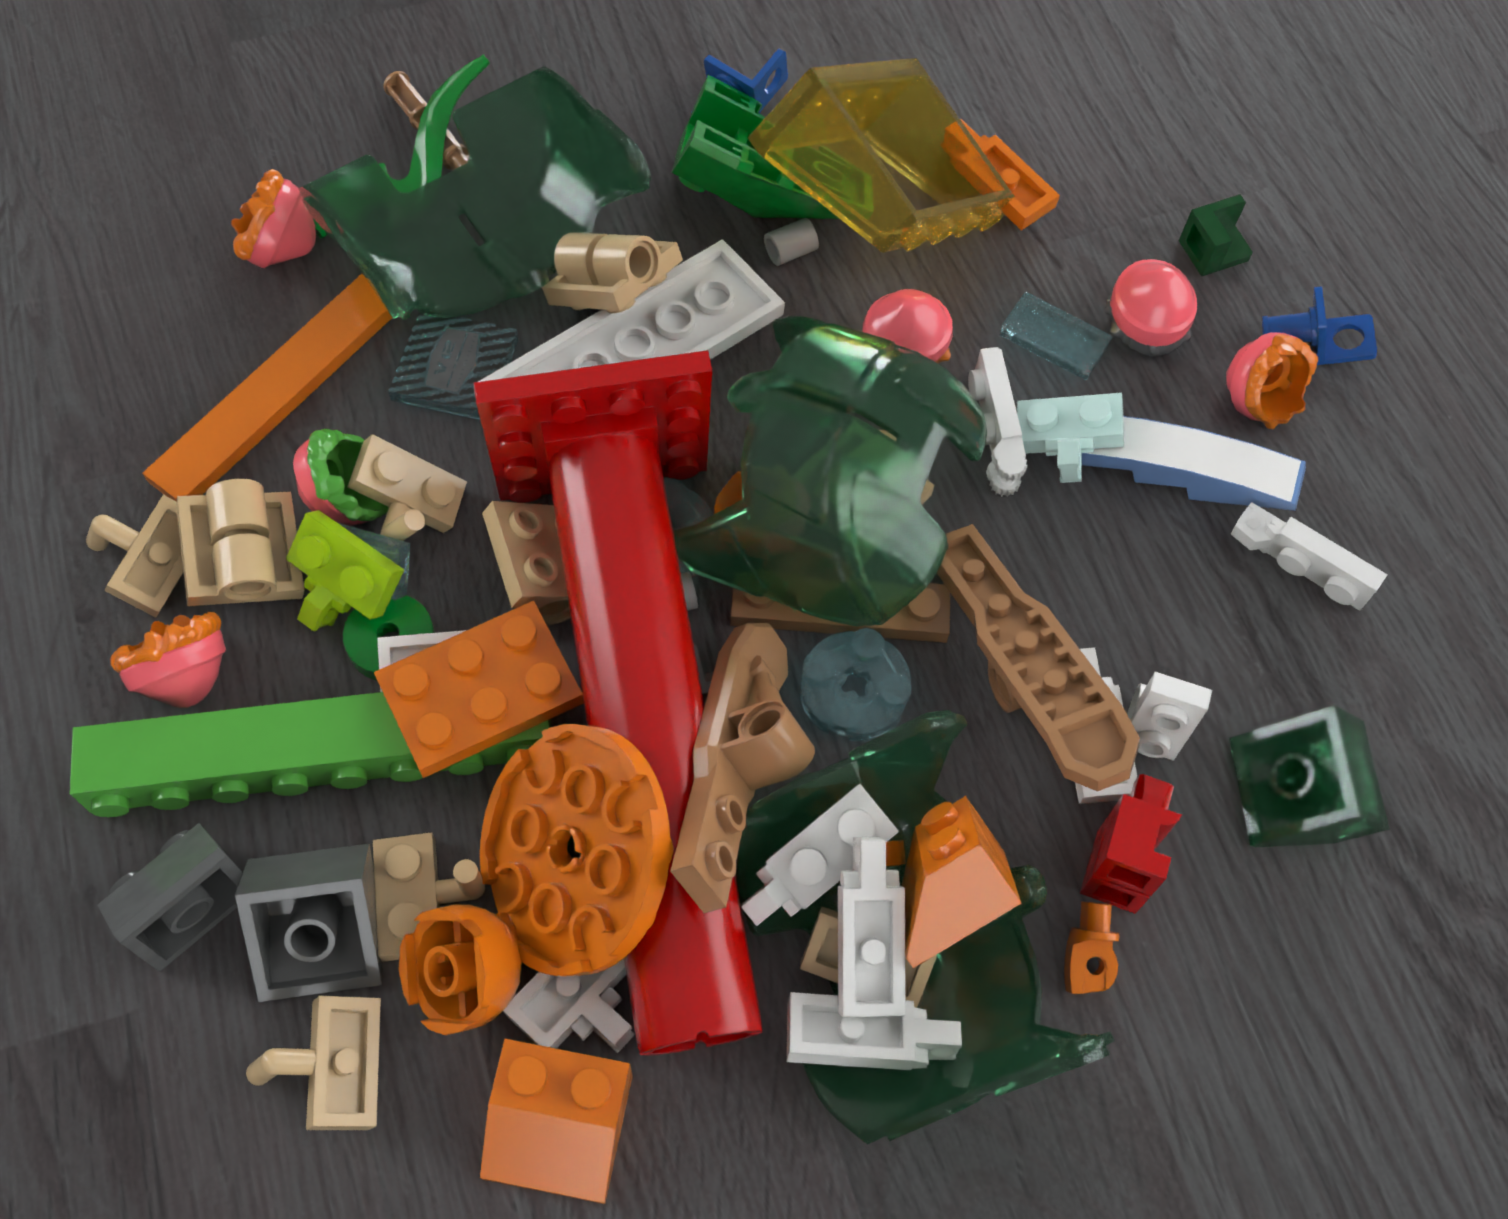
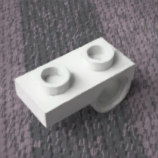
[1127,672,1212,761]

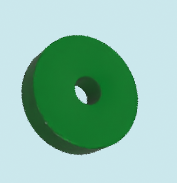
[343,593,435,681]

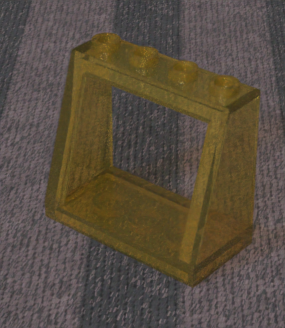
[748,58,1015,253]

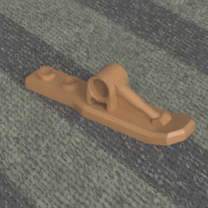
[925,524,1140,792]
[670,623,815,913]

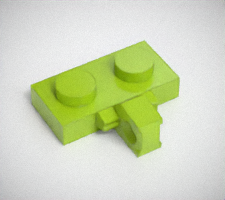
[286,510,404,631]

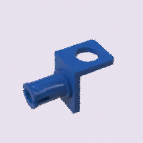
[691,48,788,113]
[1262,286,1377,365]

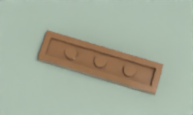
[730,568,950,643]

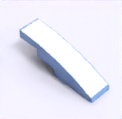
[1082,416,1306,511]

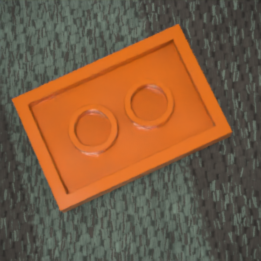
[374,600,584,778]

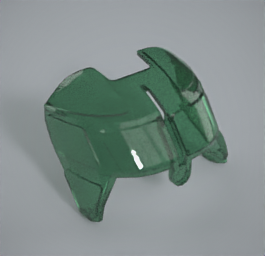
[298,66,652,321]
[673,316,987,627]
[735,710,1115,1145]

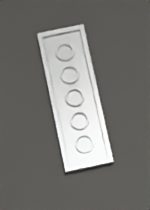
[478,239,785,382]

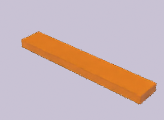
[142,271,404,502]

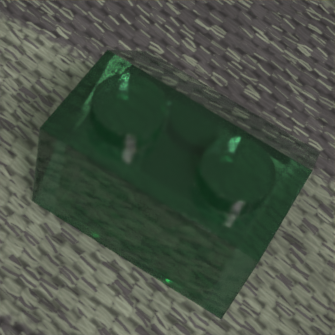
[1229,705,1390,848]

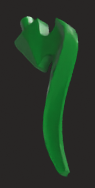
[313,54,490,239]

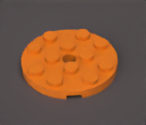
[480,724,673,976]

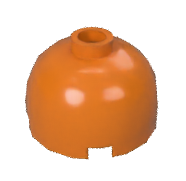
[399,905,521,1035]

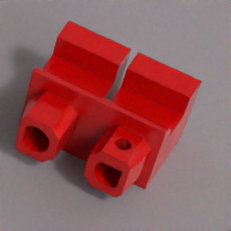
[1080,774,1182,914]

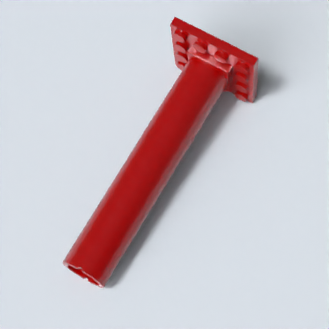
[474,350,763,1056]

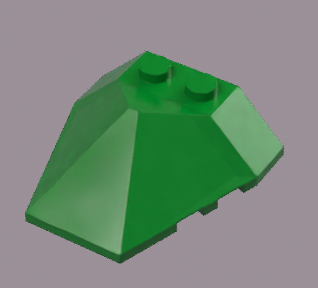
[672,75,876,219]

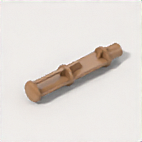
[383,71,477,181]

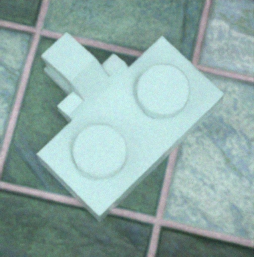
[1017,393,1124,483]

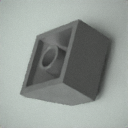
[97,823,243,972]
[235,843,383,1002]

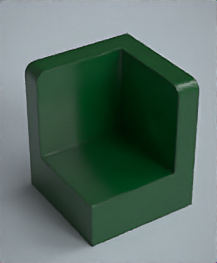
[1178,194,1253,277]

